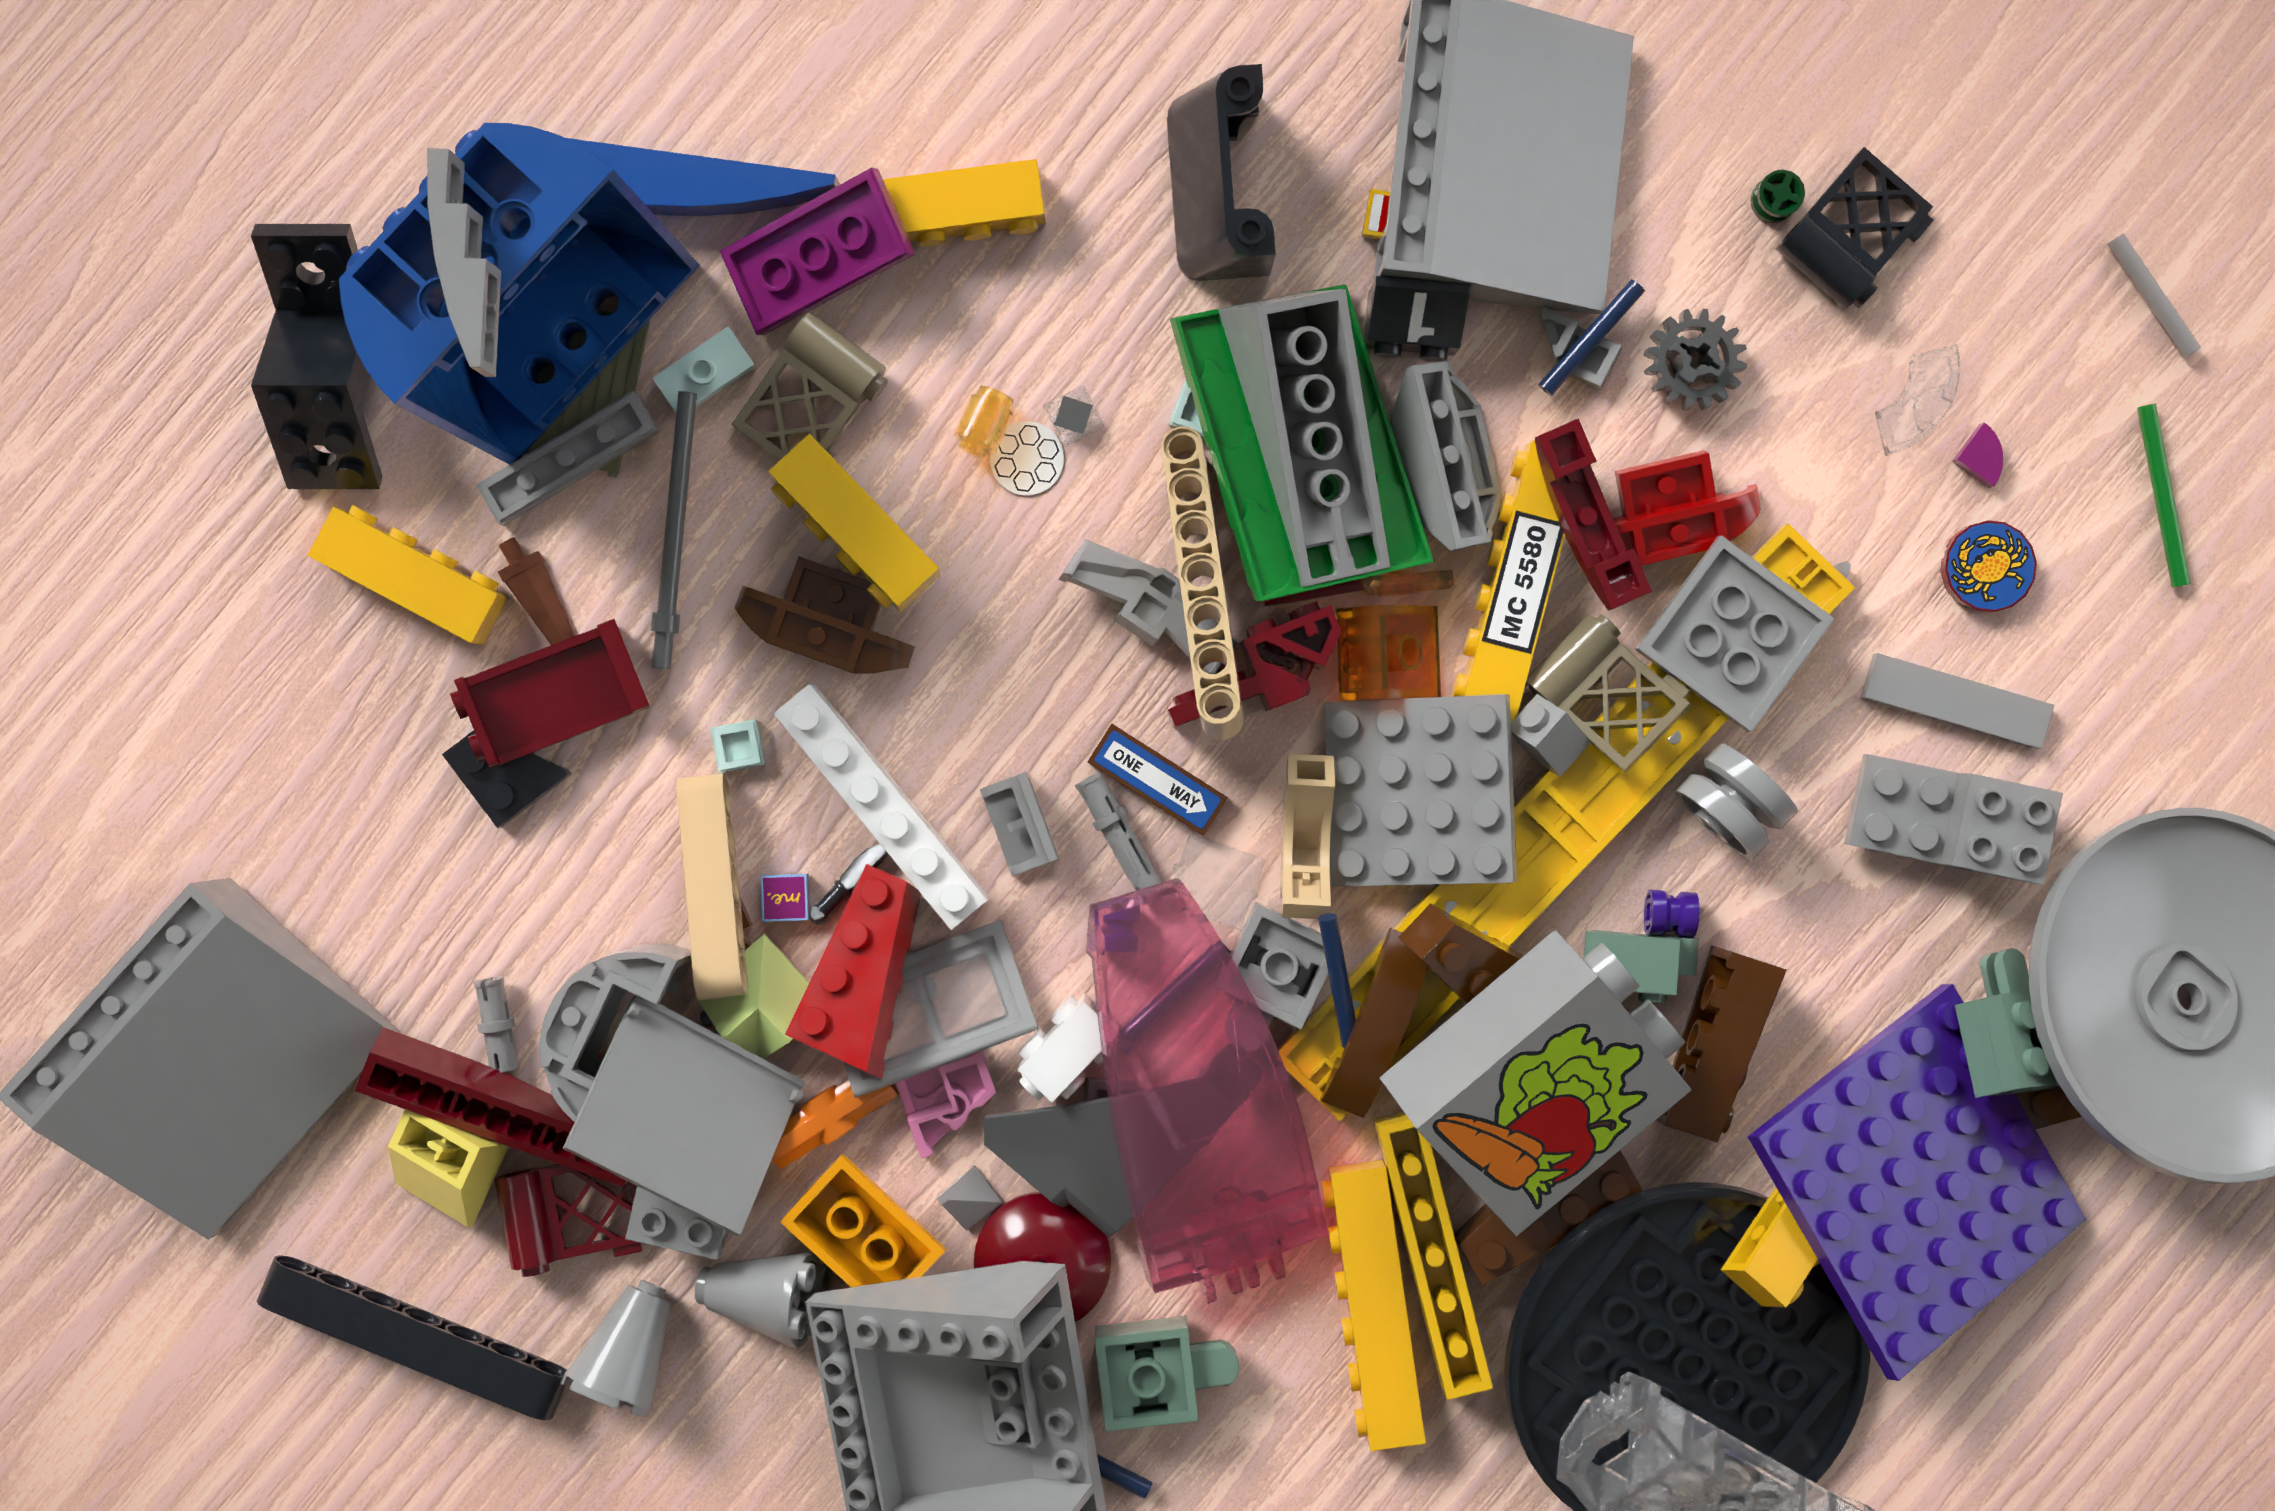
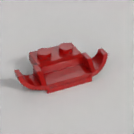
[1613,450,1761,566]

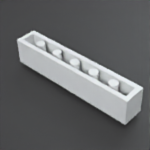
[773,684,990,930]

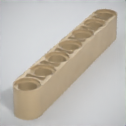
[1161,427,1244,740]

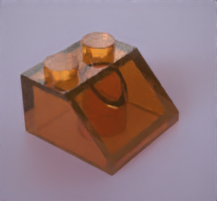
[1336,605,1441,701]

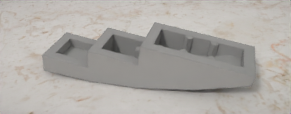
[427,148,501,377]

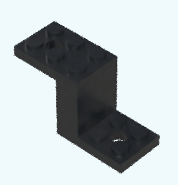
[251,224,383,489]

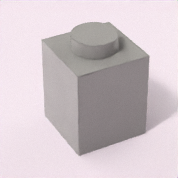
[1511,694,1591,777]

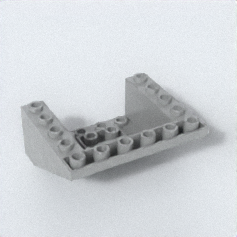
[1374,0,1634,315]
[0,878,400,1240]
[805,1261,1106,1511]

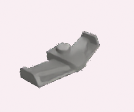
[1058,539,1237,674]

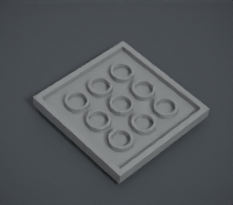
[1324,694,1517,887]

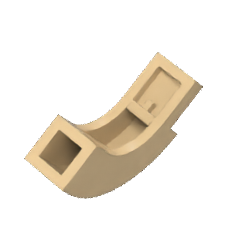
[1280,753,1335,919]

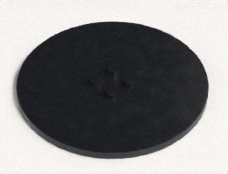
[1504,1182,1870,1511]

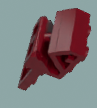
[1167,601,1342,728]

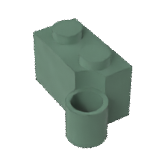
[1584,929,1699,1003]

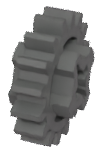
[1643,308,1747,411]

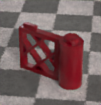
[494,1164,642,1277]

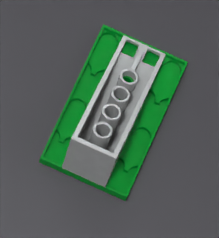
[1170,284,1434,602]

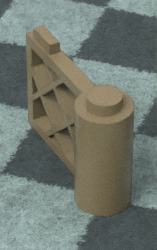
[731,312,888,460]
[1525,615,1691,774]

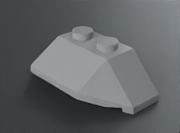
[1390,361,1502,551]

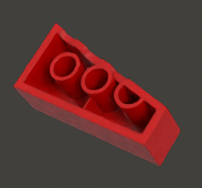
[785,864,921,1079]

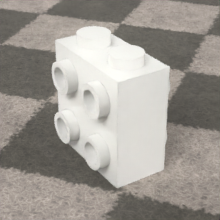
[1018,993,1118,1103]

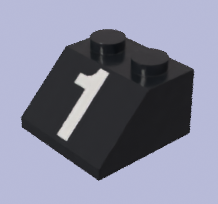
[1364,276,1471,362]

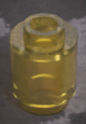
[954,385,1014,458]

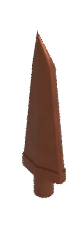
[498,537,575,645]

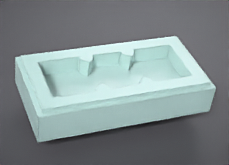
[652,326,756,413]

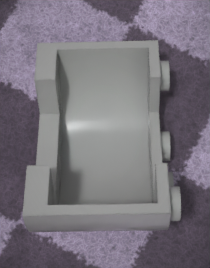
[540,944,692,1122]

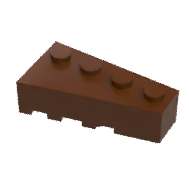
[1398,903,1524,1004]
[1656,945,1787,1143]
[1454,1150,1643,1286]

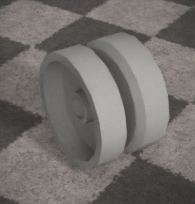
[1675,743,1798,860]

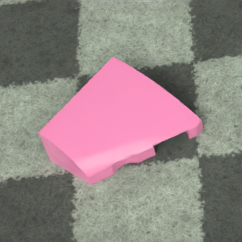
[896,1050,996,1159]

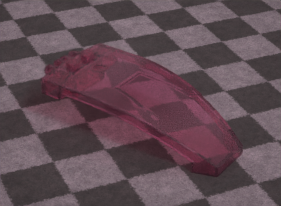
[1086,878,1329,1304]

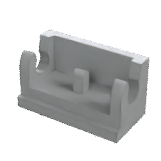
[980,772,1059,876]

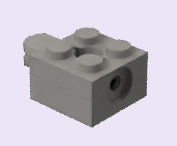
[1215,901,1328,1051]

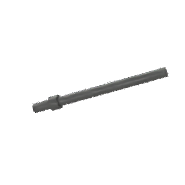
[651,391,697,669]

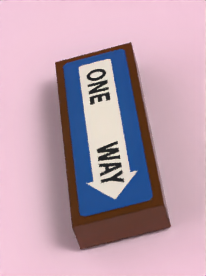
[1087,724,1228,836]

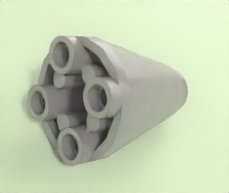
[695,1252,831,1348]

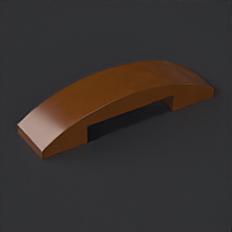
[1320,928,1428,1118]

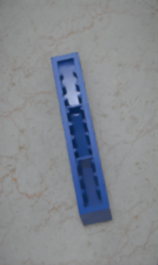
[566,138,840,216]

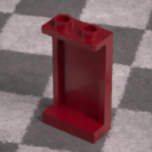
[450,619,650,769]

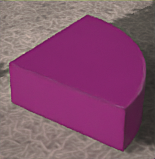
[1953,422,2003,488]

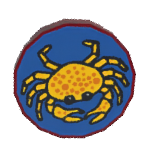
[1940,520,2037,613]

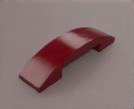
[1534,418,1652,611]

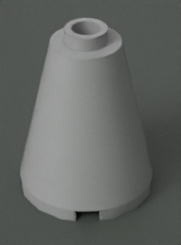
[561,1280,671,1417]

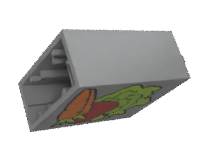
[1380,930,1692,1237]

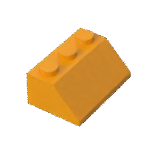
[780,1154,946,1287]

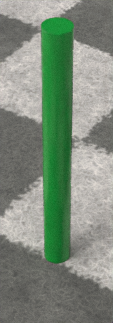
[2137,403,2191,588]

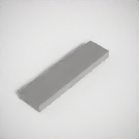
[476,391,660,526]
[1860,653,2055,749]

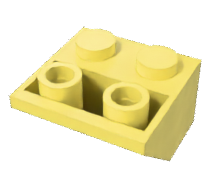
[388,1109,509,1227]

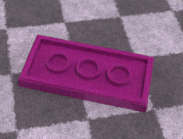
[720,167,916,336]

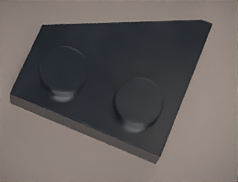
[442,730,572,828]

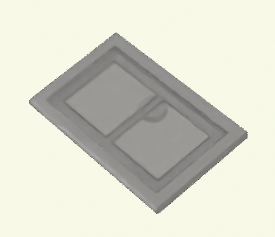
[844,919,1039,1098]

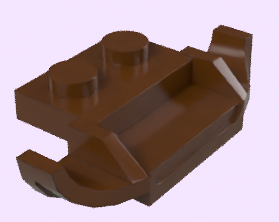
[735,556,915,674]

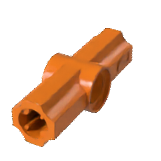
[772,1079,899,1170]

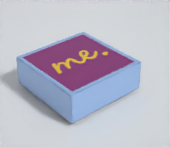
[760,873,810,922]

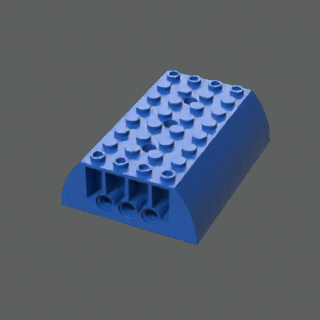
[339,123,700,465]

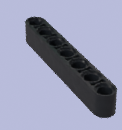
[256,1255,567,1420]

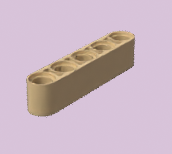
[677,772,748,1001]

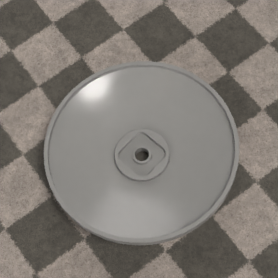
[2029,808,2275,1184]

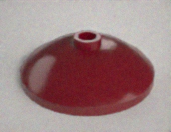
[974,1192,1111,1322]

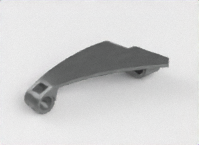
[984,1043,1263,1237]

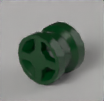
[1750,169,1805,223]

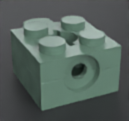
[1955,948,2060,1098]
[1095,1315,1239,1432]

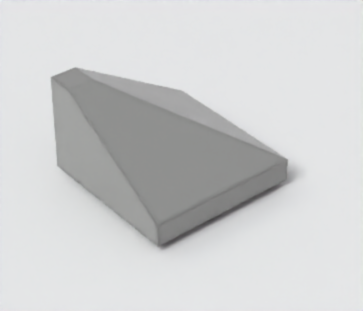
[937,1165,1003,1231]

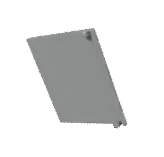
[563,995,806,1236]

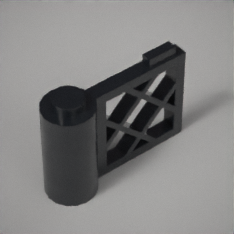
[1775,147,1934,309]

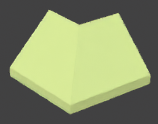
[695,933,810,1059]

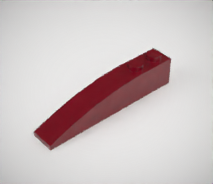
[355,1027,626,1187]

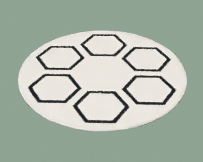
[990,421,1064,496]

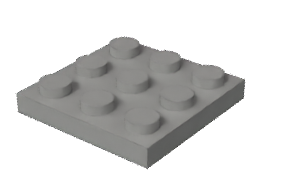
[1635,535,1835,732]

